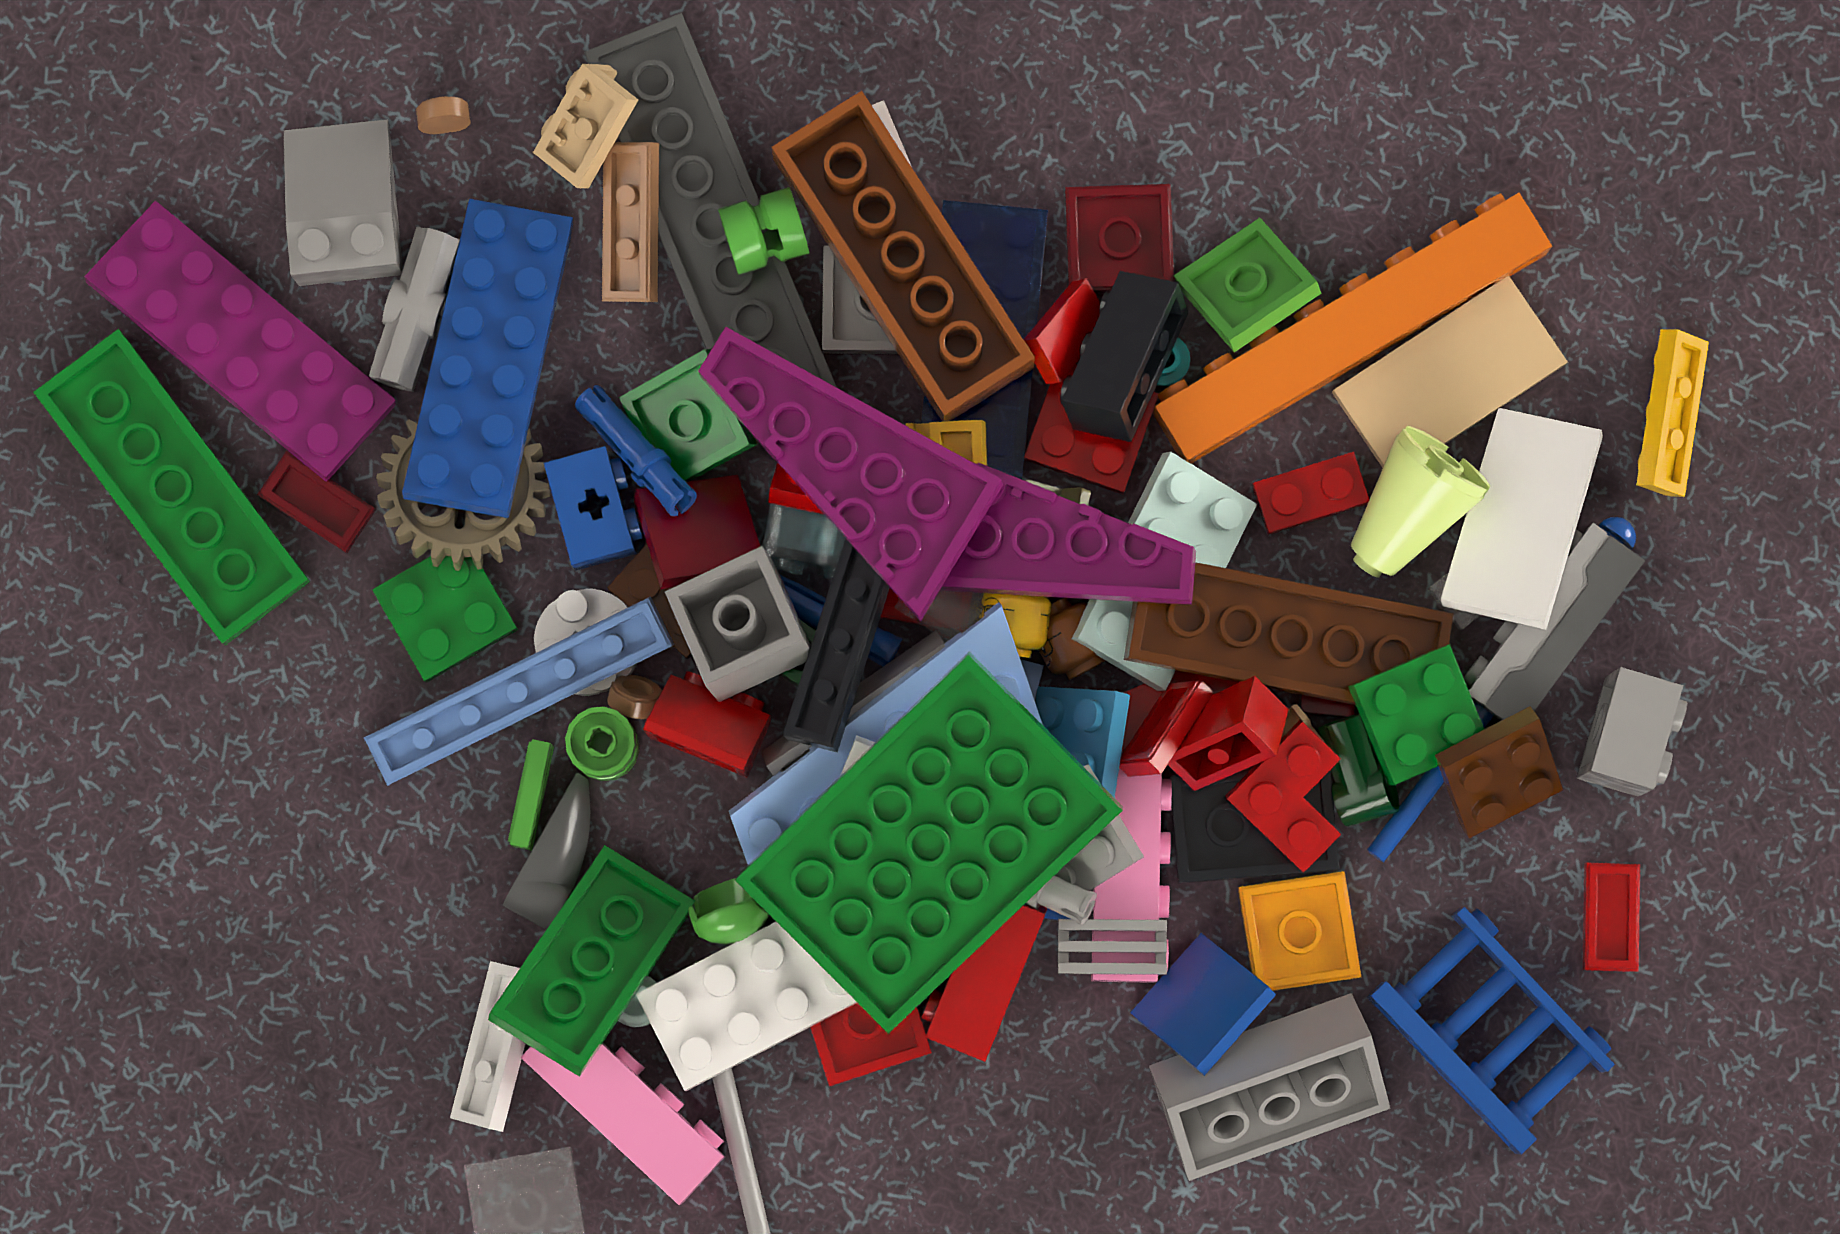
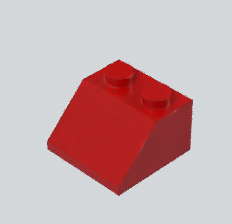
[643,671,772,778]

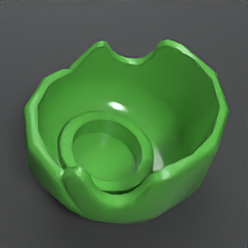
[688,878,769,945]

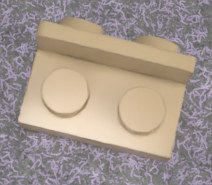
[533,64,638,188]

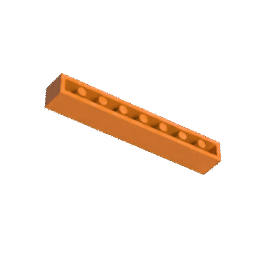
[1153,192,1552,464]

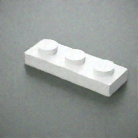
[450,961,525,1132]

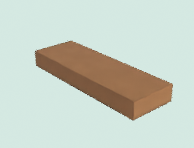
[602,142,659,302]

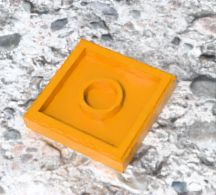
[1238,871,1361,991]

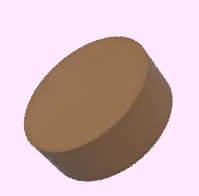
[416,96,471,134]
[607,675,662,719]

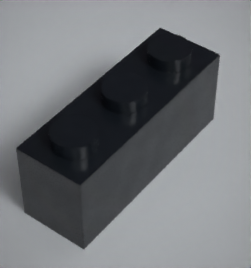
[1060,271,1188,442]

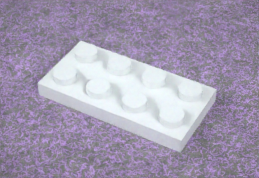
[636,922,857,1091]

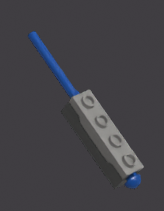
[1367,517,1645,863]

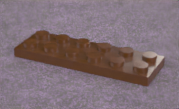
[1123,562,1454,705]

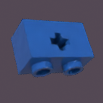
[544,446,643,571]

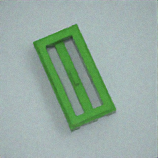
[508,739,554,851]

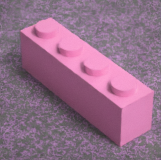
[1091,768,1172,983]
[520,1043,726,1205]

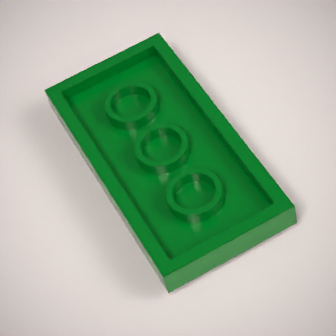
[488,845,695,1077]

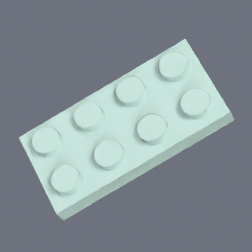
[1071,452,1257,691]

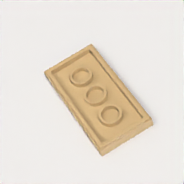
[1332,276,1568,468]

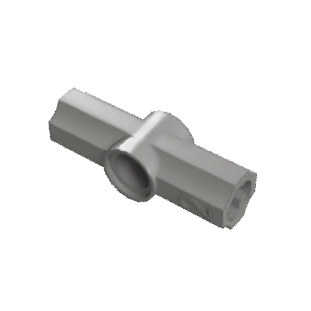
[369,227,460,392]

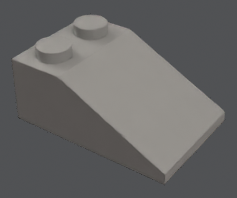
[284,119,403,286]

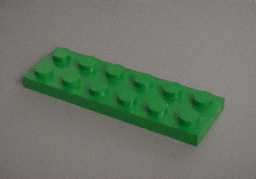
[33,329,310,645]

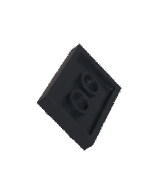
[1169,769,1340,884]

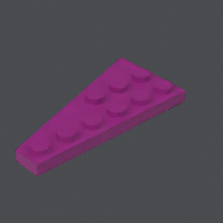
[698,327,1003,621]
[939,462,1196,605]

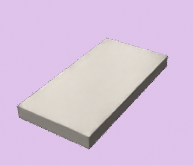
[1441,408,1603,630]

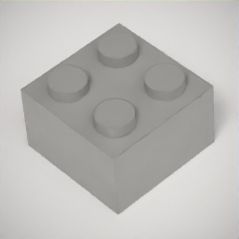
[665,546,811,702]
[1577,667,1687,797]

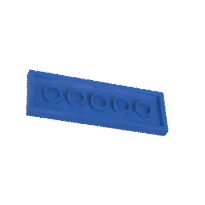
[402,199,573,518]

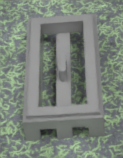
[1058,919,1167,975]

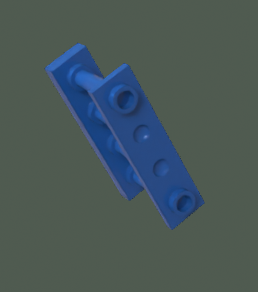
[1367,907,1615,1154]

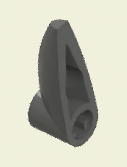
[503,773,591,930]

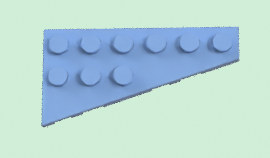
[729,602,1043,865]

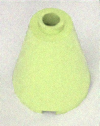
[1351,426,1490,578]

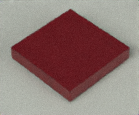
[1065,184,1174,293]
[634,475,761,589]

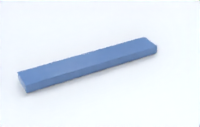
[364,597,674,786]

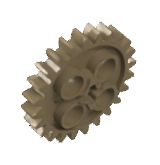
[376,419,550,571]

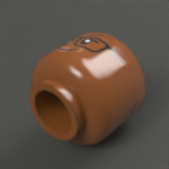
[1038,598,1106,680]

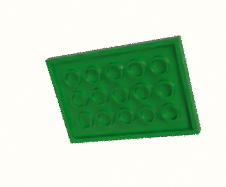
[735,651,1123,1034]

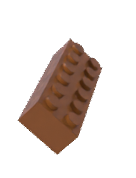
[771,90,1035,422]

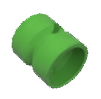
[718,187,809,275]
[565,706,640,781]

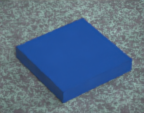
[1130,933,1276,1076]

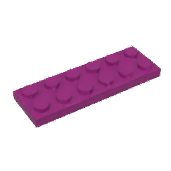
[84,201,396,482]

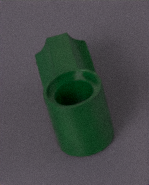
[1318,714,1400,827]

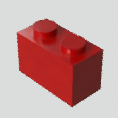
[1168,676,1289,791]

